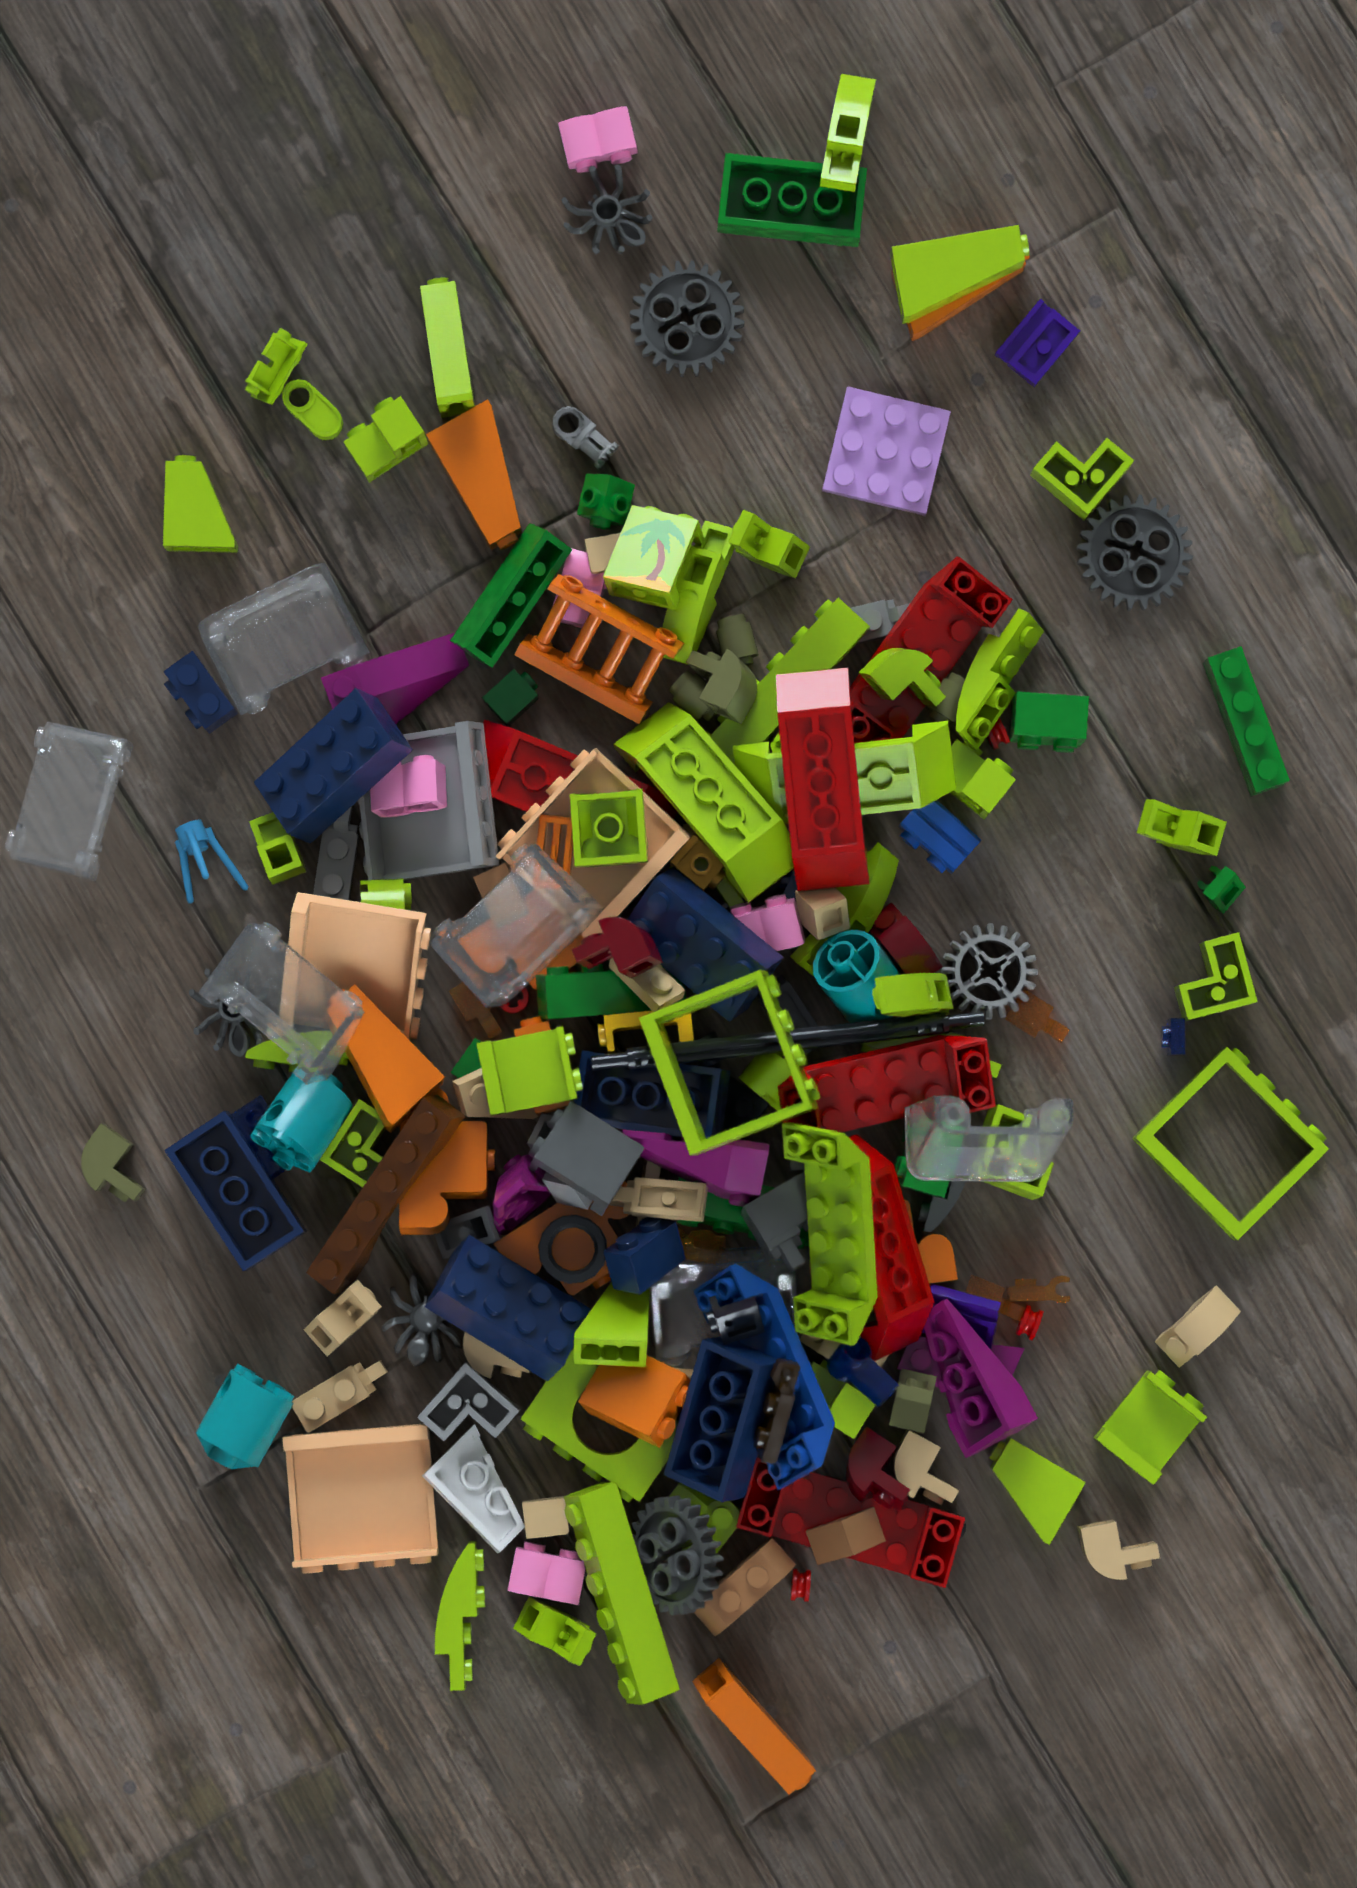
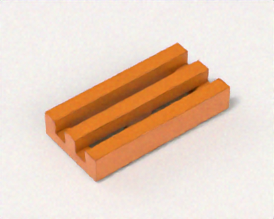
[532,814,574,890]

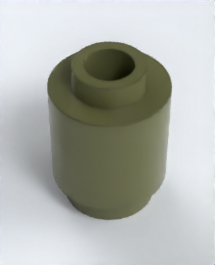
[716,614,759,666]
[669,670,716,722]
[926,672,965,726]

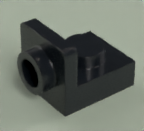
[706,1295,765,1345]

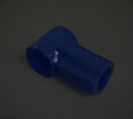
[827,1336,900,1408]

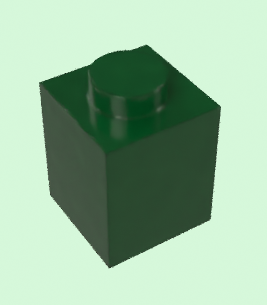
[482,669,539,727]

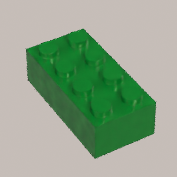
[717,153,867,247]

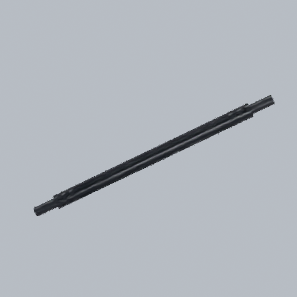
[590,1012,985,1070]

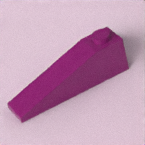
[321,633,469,724]
[622,1130,770,1207]
[493,1154,552,1235]
[924,1299,1038,1458]

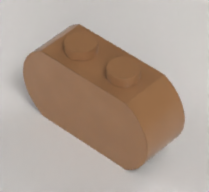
[694,1537,796,1636]

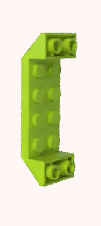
[613,702,794,903]
[733,721,956,824]
[782,1122,877,1346]

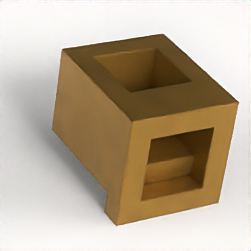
[670,834,726,891]

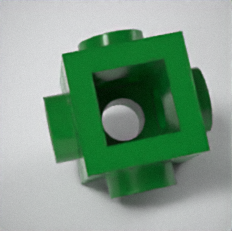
[577,473,635,530]

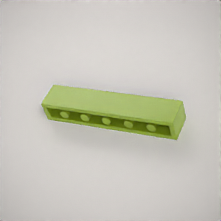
[706,597,870,765]
[563,1482,680,1705]

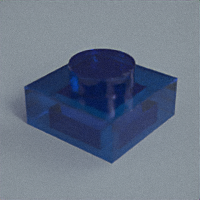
[1160,1018,1185,1056]

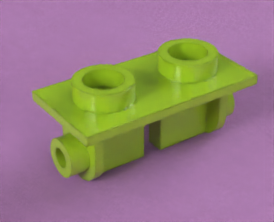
[244,328,308,405]

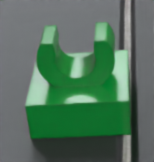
[1197,866,1246,914]

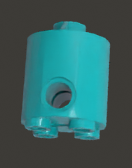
[813,929,901,1023]
[250,1069,353,1172]
[196,1363,294,1469]

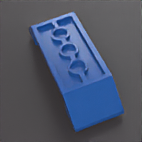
[693,1264,835,1490]

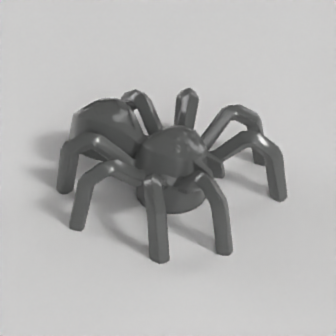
[561,165,652,255]
[189,963,277,1057]
[381,1272,463,1367]

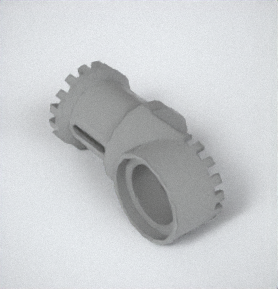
[552,406,619,469]

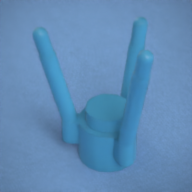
[175,819,249,904]

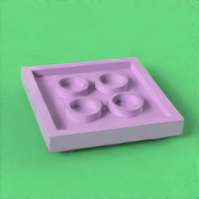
[822,386,951,516]

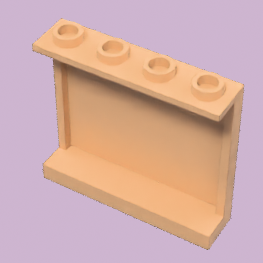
[496,748,691,938]
[280,892,431,1040]
[282,1424,439,1573]

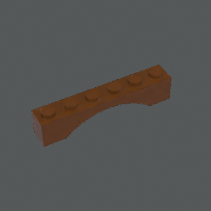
[306,1095,465,1294]

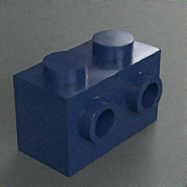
[163,651,238,734]
[603,1217,686,1294]

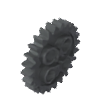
[630,260,745,377]
[1076,494,1193,611]
[631,1495,723,1615]

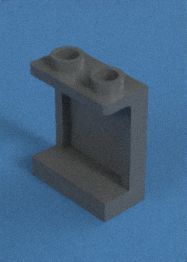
[528,1101,645,1216]

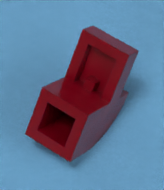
[869,902,943,974]
[572,917,663,979]
[846,1427,910,1512]

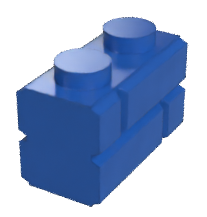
[898,800,982,874]

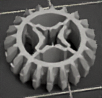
[941,923,1038,1020]

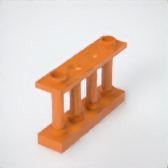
[514,574,684,724]

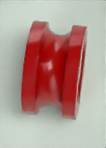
[986,718,1010,750]
[497,981,529,1014]
[1015,1304,1044,1341]
[790,1568,811,1602]

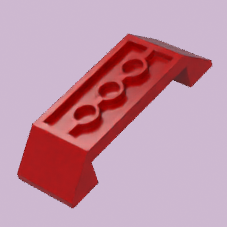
[850,556,1013,743]
[776,668,870,891]
[483,720,678,820]
[777,1035,996,1133]
[848,1134,934,1363]
[736,1457,965,1588]

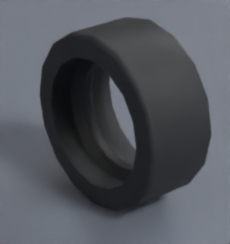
[538,1215,607,1284]

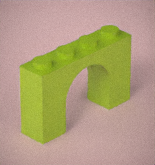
[520,1348,679,1503]

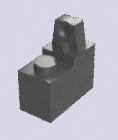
[741,1171,808,1273]

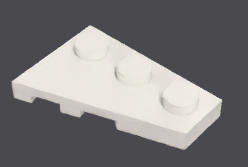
[422,1424,525,1553]

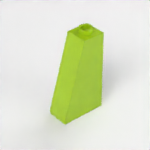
[890,225,1030,324]
[420,277,475,418]

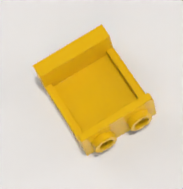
[597,1010,694,1054]

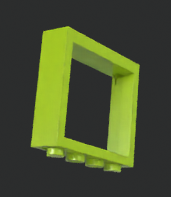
[639,970,820,1155]
[1132,1047,1329,1241]

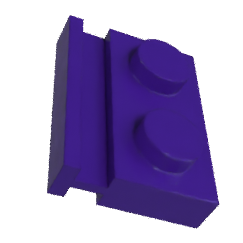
[995,298,1080,387]
[922,1284,1001,1350]

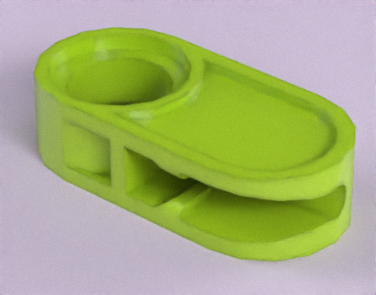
[282,379,343,440]

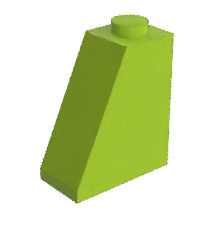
[163,455,238,553]
[573,1282,650,1367]
[989,1437,1086,1545]

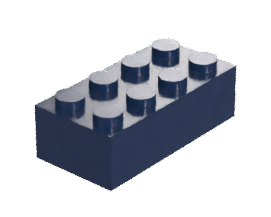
[254,688,413,844]
[627,866,784,1022]
[575,1050,731,1139]
[164,1111,307,1271]
[425,1235,591,1382]
[664,1337,776,1502]

